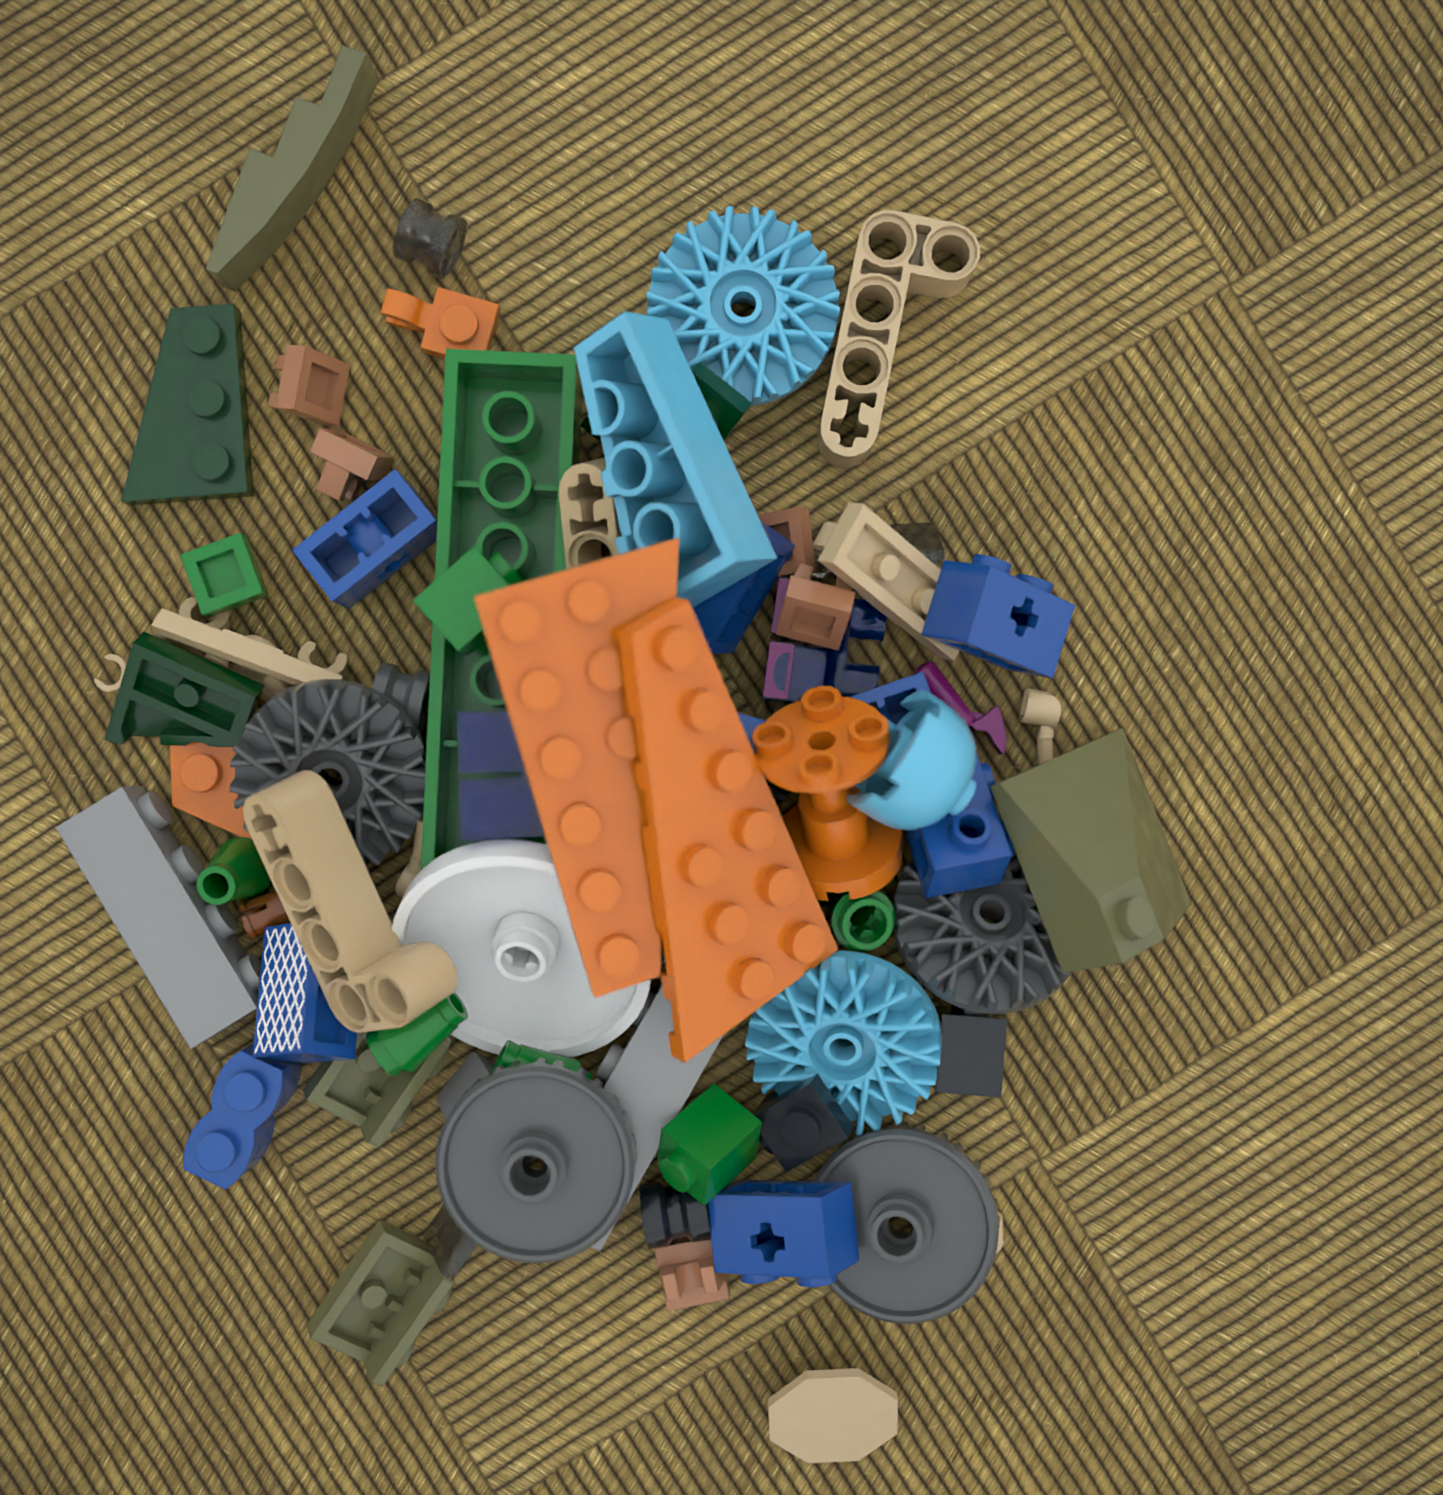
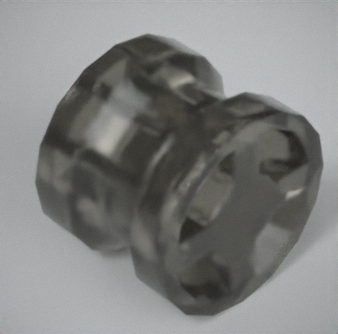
[393,198,467,279]

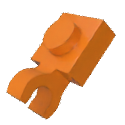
[380,287,501,359]

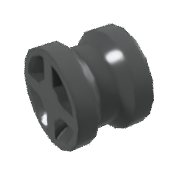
[372,662,430,734]

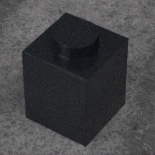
[931,1004,1007,1098]

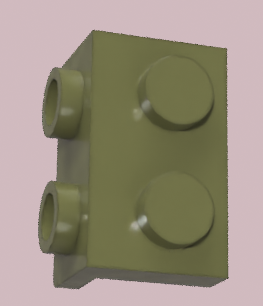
[303,1032,451,1148]
[306,1219,454,1386]

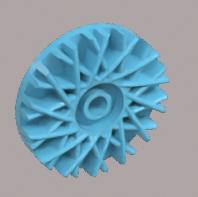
[647,206,840,406]
[745,950,942,1135]

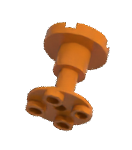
[752,686,903,901]

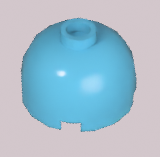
[847,690,976,830]

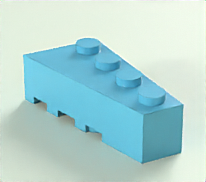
[574,311,777,608]

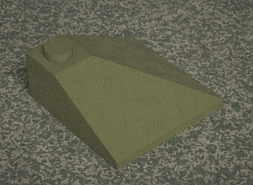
[990,728,1192,974]

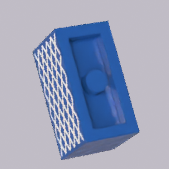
[252,923,357,1063]

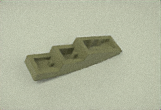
[205,45,379,292]

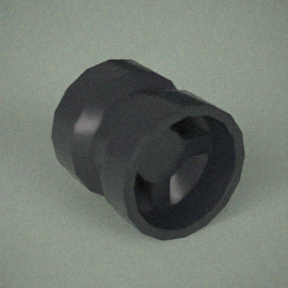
[639,1182,711,1249]

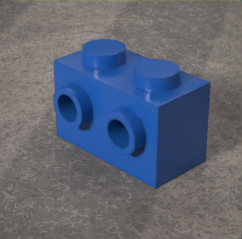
[904,752,1015,899]

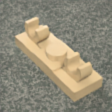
[812,502,959,661]
[151,597,347,701]

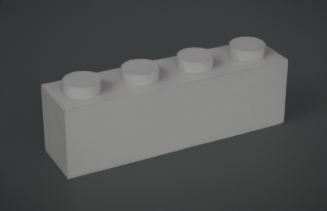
[55,786,261,1049]
[540,982,723,1251]

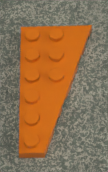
[473,538,679,998]
[618,598,839,1063]

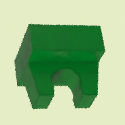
[180,532,269,617]

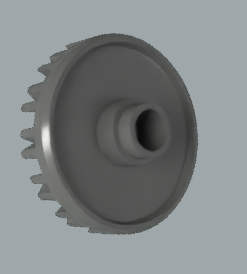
[229,679,427,867]
[892,852,1072,1014]
[435,1058,636,1263]
[814,1122,1000,1324]

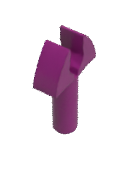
[913,661,1006,763]

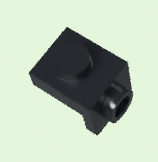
[753,1073,854,1172]

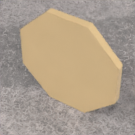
[768,1368,898,1464]

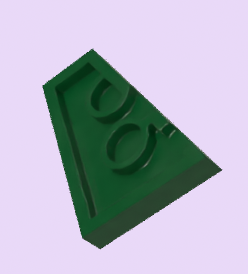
[121,304,254,506]

